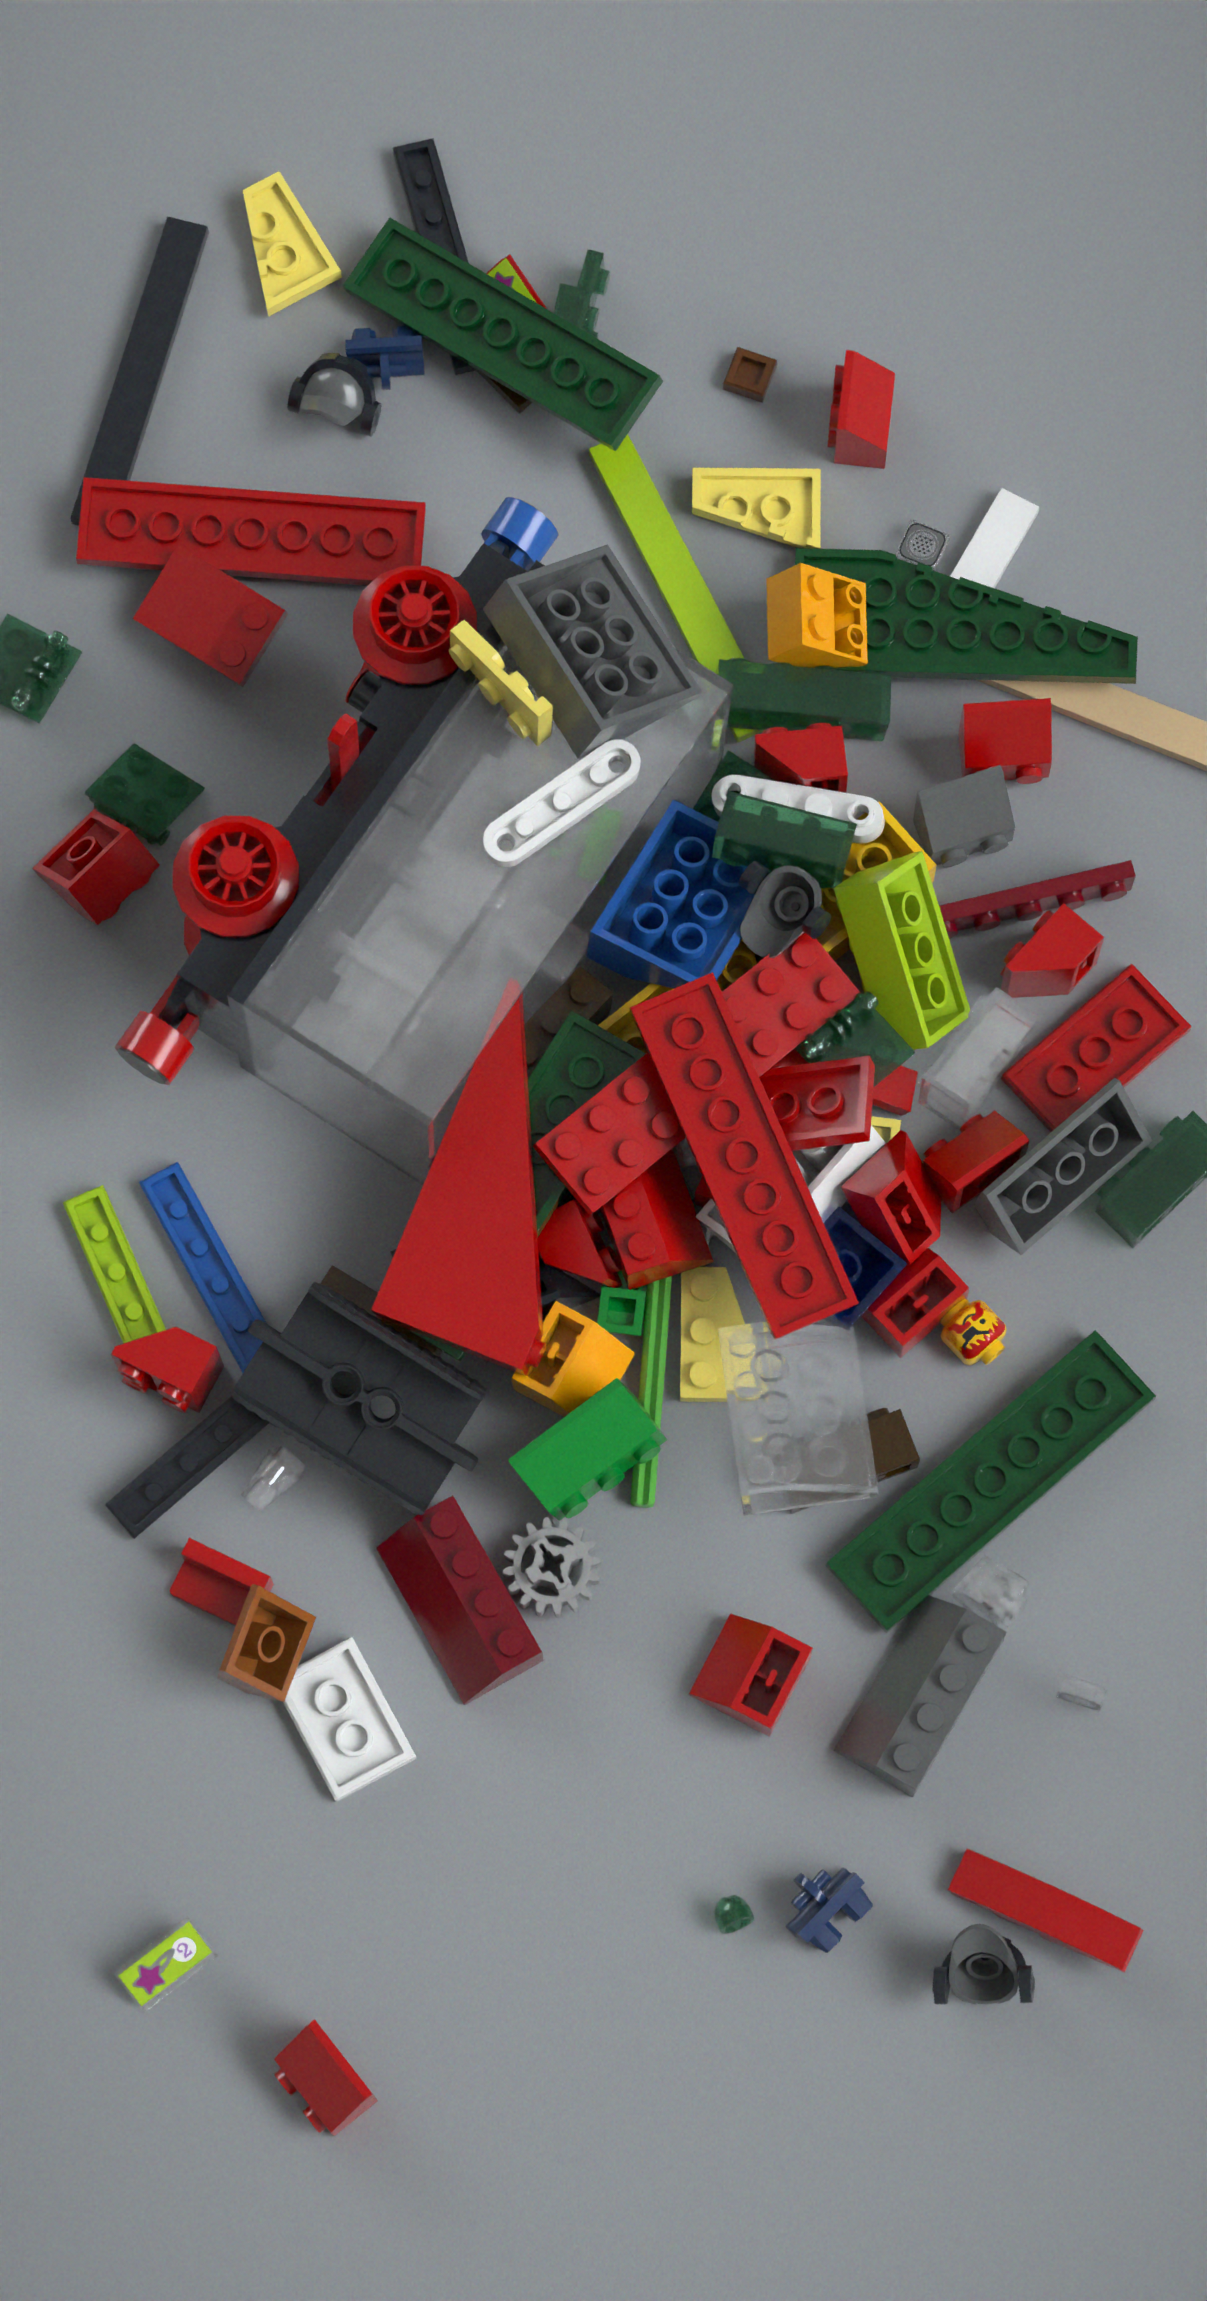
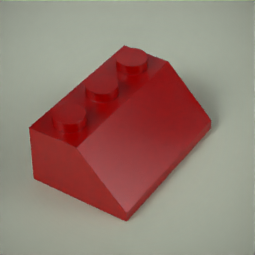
[599,1148,713,1290]

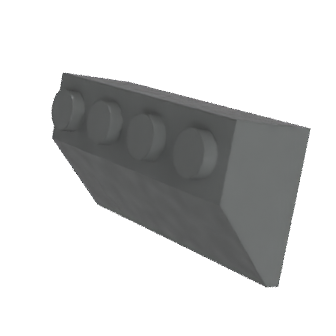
[974,1078,1153,1255]
[834,1595,1007,1797]

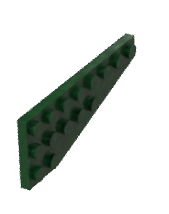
[788,548,1138,684]

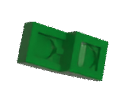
[597,1244,647,1337]

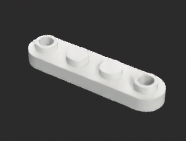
[483,739,640,867]
[712,775,885,843]

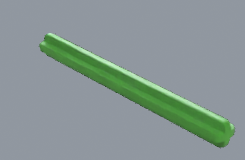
[630,1276,672,1508]

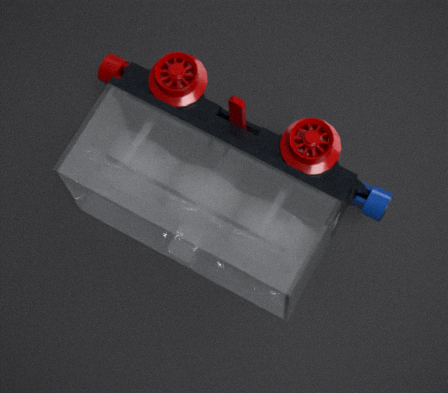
[115,497,734,1185]

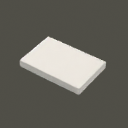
[283,1637,417,1802]

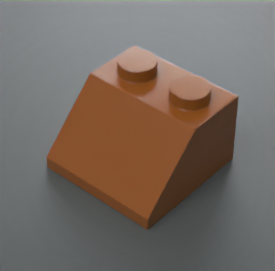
[217,1584,316,1702]

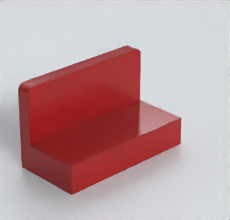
[170,1538,274,1626]

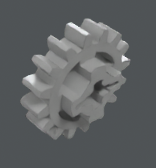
[503,1517,601,1618]

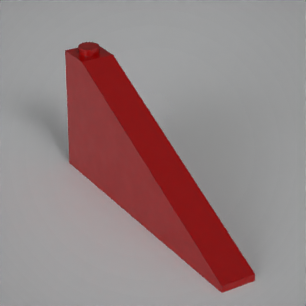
[371,979,546,1376]

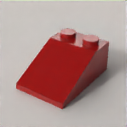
[132,545,288,687]

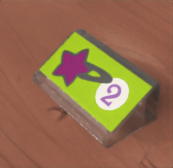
[113,1916,218,2013]

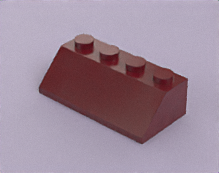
[376,1495,544,1705]

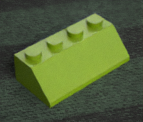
[834,851,972,1053]

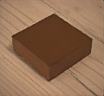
[723,347,777,403]

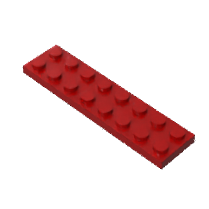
[76,477,426,586]
[533,933,861,1216]
[629,972,859,1340]

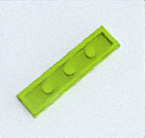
[62,1185,166,1343]

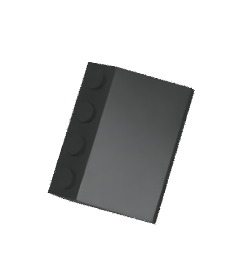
[483,544,703,758]

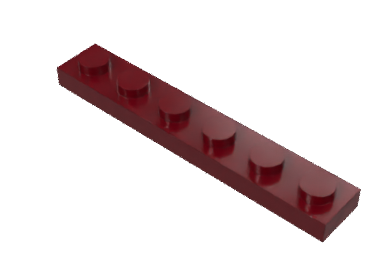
[939,860,1136,939]

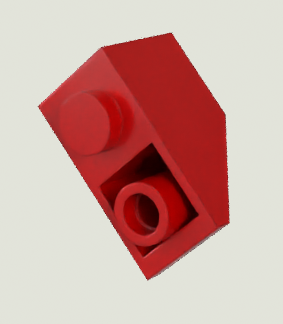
[538,1200,623,1288]

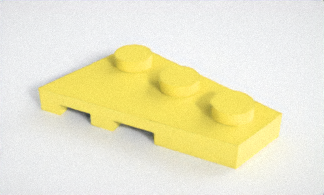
[243,171,342,317]
[692,468,821,549]
[449,620,553,747]
[680,1267,770,1402]

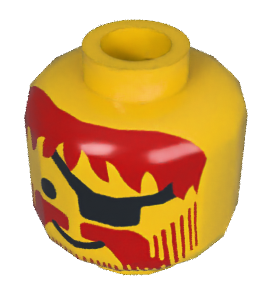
[940,1298,1007,1365]

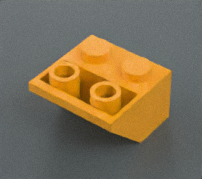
[766,563,868,669]
[512,1301,635,1417]

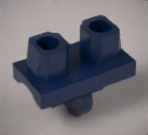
[345,326,425,390]
[786,1868,873,1953]

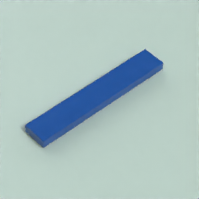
[139,1162,267,1373]

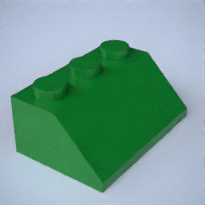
[508,1378,667,1521]

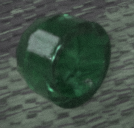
[714,1895,755,1934]

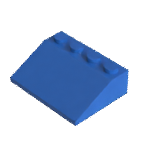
[586,799,790,988]

